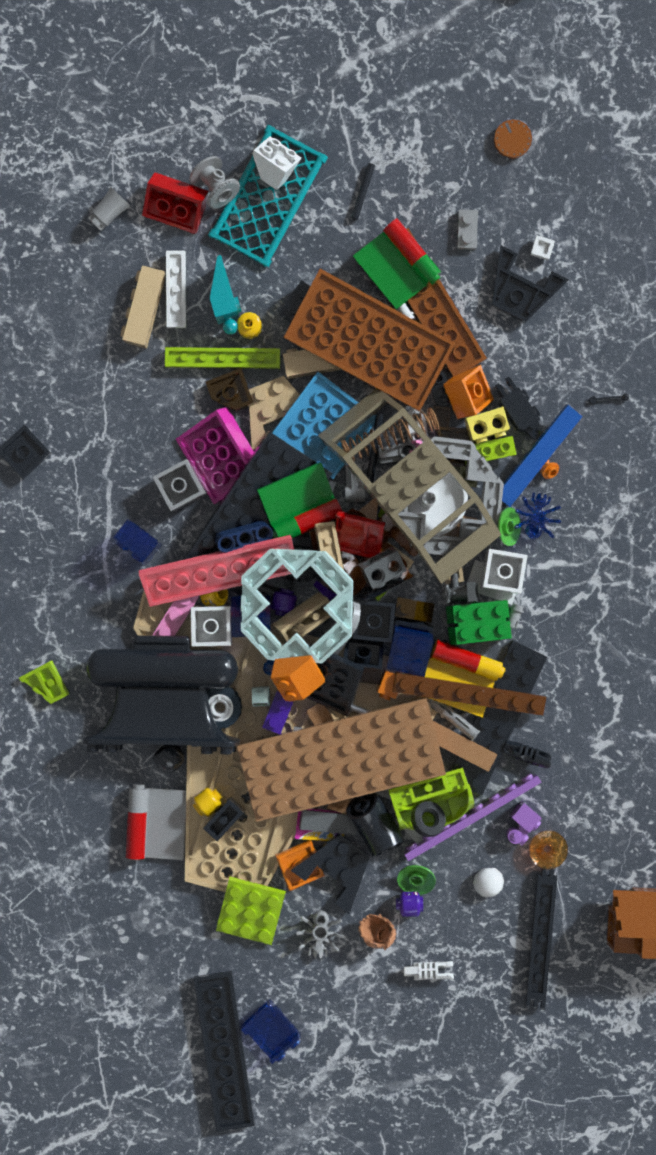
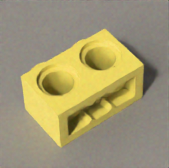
[464,407,510,444]

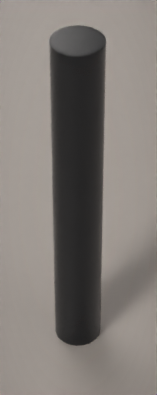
[351,163,375,220]

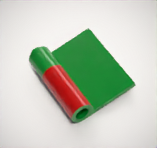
[353,218,441,310]
[257,462,342,539]

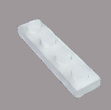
[166,251,186,328]

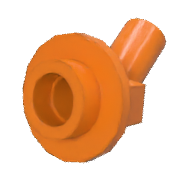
[540,459,559,479]

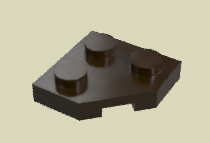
[205,368,255,411]

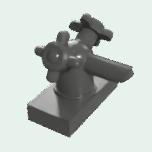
[439,572,479,605]

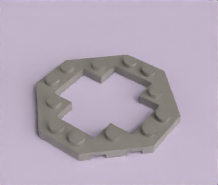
[398,437,504,555]

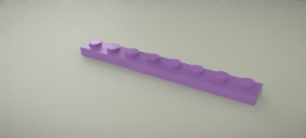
[404,773,542,861]

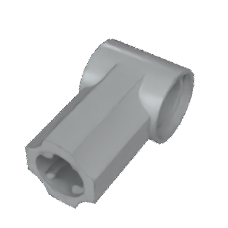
[378,442,416,464]
[345,464,365,503]

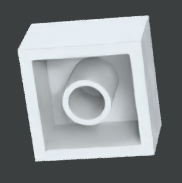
[480,549,527,594]
[191,606,232,646]

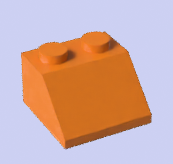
[443,365,494,419]
[271,655,325,702]

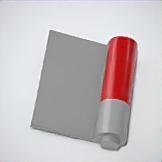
[125,784,186,860]

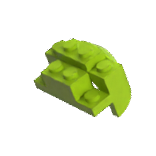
[388,768,475,830]

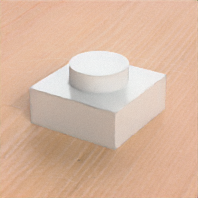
[530,235,555,260]

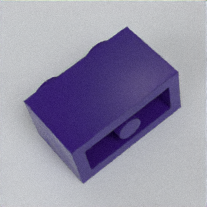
[262,690,294,734]

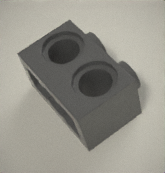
[358,546,407,589]

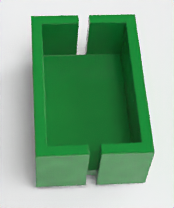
[446,600,512,645]

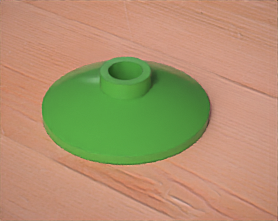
[498,507,521,546]
[397,865,436,895]

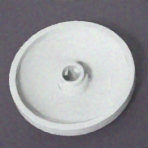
[408,473,468,535]

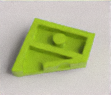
[19,661,70,704]

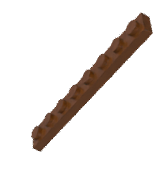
[392,672,546,716]

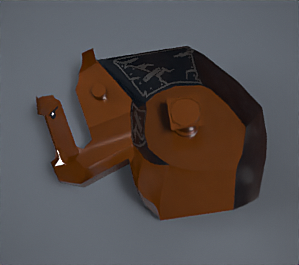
[308,508,419,601]

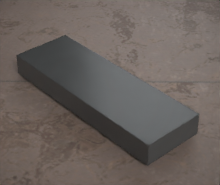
[299,810,356,835]

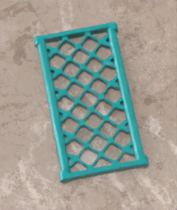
[208,125,328,268]

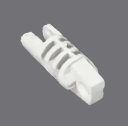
[404,961,454,980]

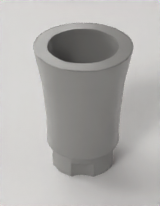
[88,187,130,231]

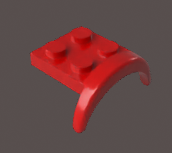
[336,511,386,558]

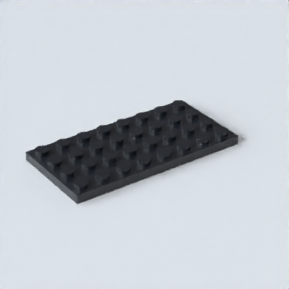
[183,430,333,597]

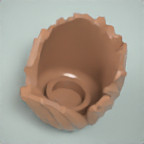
[358,914,396,950]

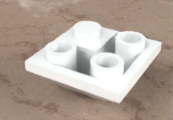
[252,136,301,190]

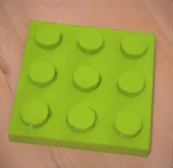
[216,877,286,945]

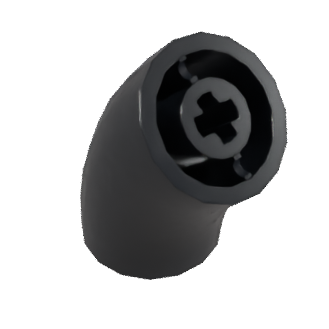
[346,793,405,858]

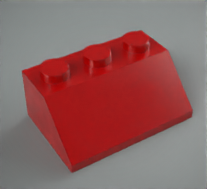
[142,172,209,234]

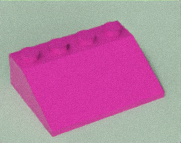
[176,407,254,504]

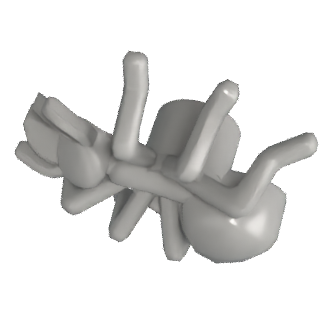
[296,910,344,959]

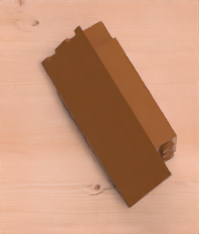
[607,887,656,959]

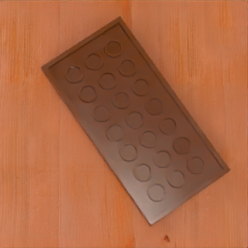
[283,268,455,412]

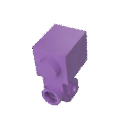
[506,801,542,846]

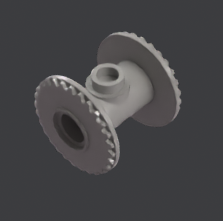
[189,156,240,209]

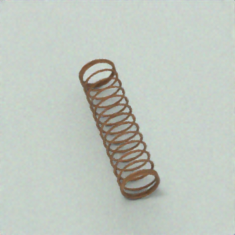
[341,407,439,462]

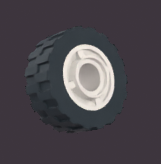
[208,687,242,729]

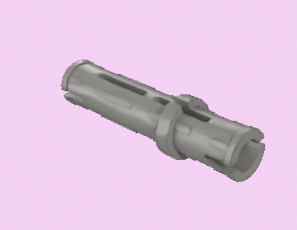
[429,699,480,741]

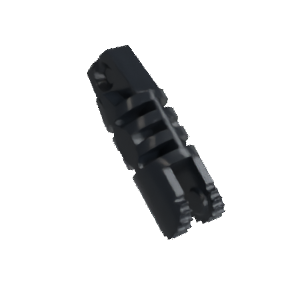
[503,740,552,769]

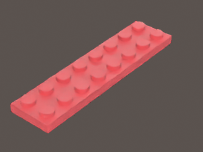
[139,535,295,607]

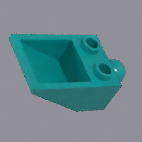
[210,255,242,335]

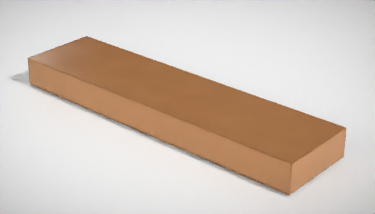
[432,720,497,772]

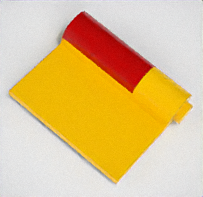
[423,640,505,717]

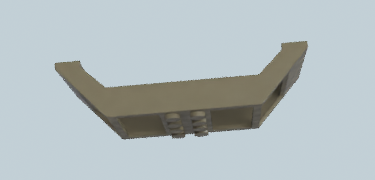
[318,389,501,584]

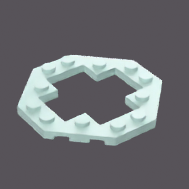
[241,549,353,663]

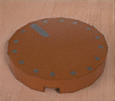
[494,119,532,159]

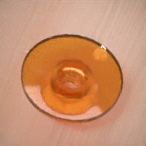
[529,830,568,869]

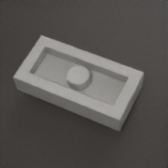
[457,210,478,250]

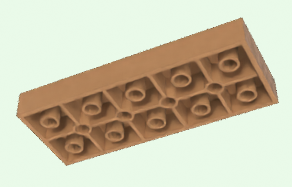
[237,697,446,822]

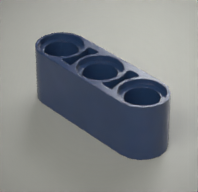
[215,521,273,553]

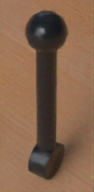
[589,393,630,404]

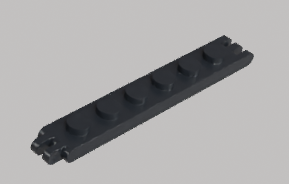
[525,866,557,1010]

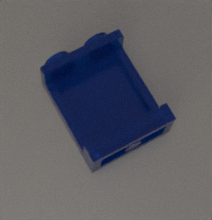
[241,999,301,1064]

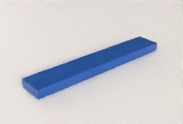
[502,404,583,507]

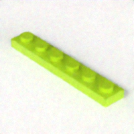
[165,347,280,369]

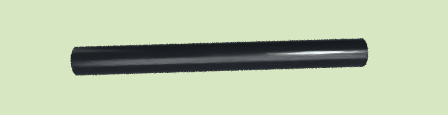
[367,413,383,483]

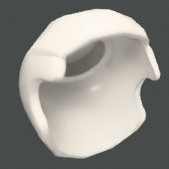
[473,868,504,897]

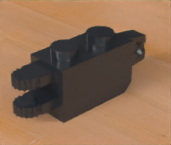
[495,377,543,441]

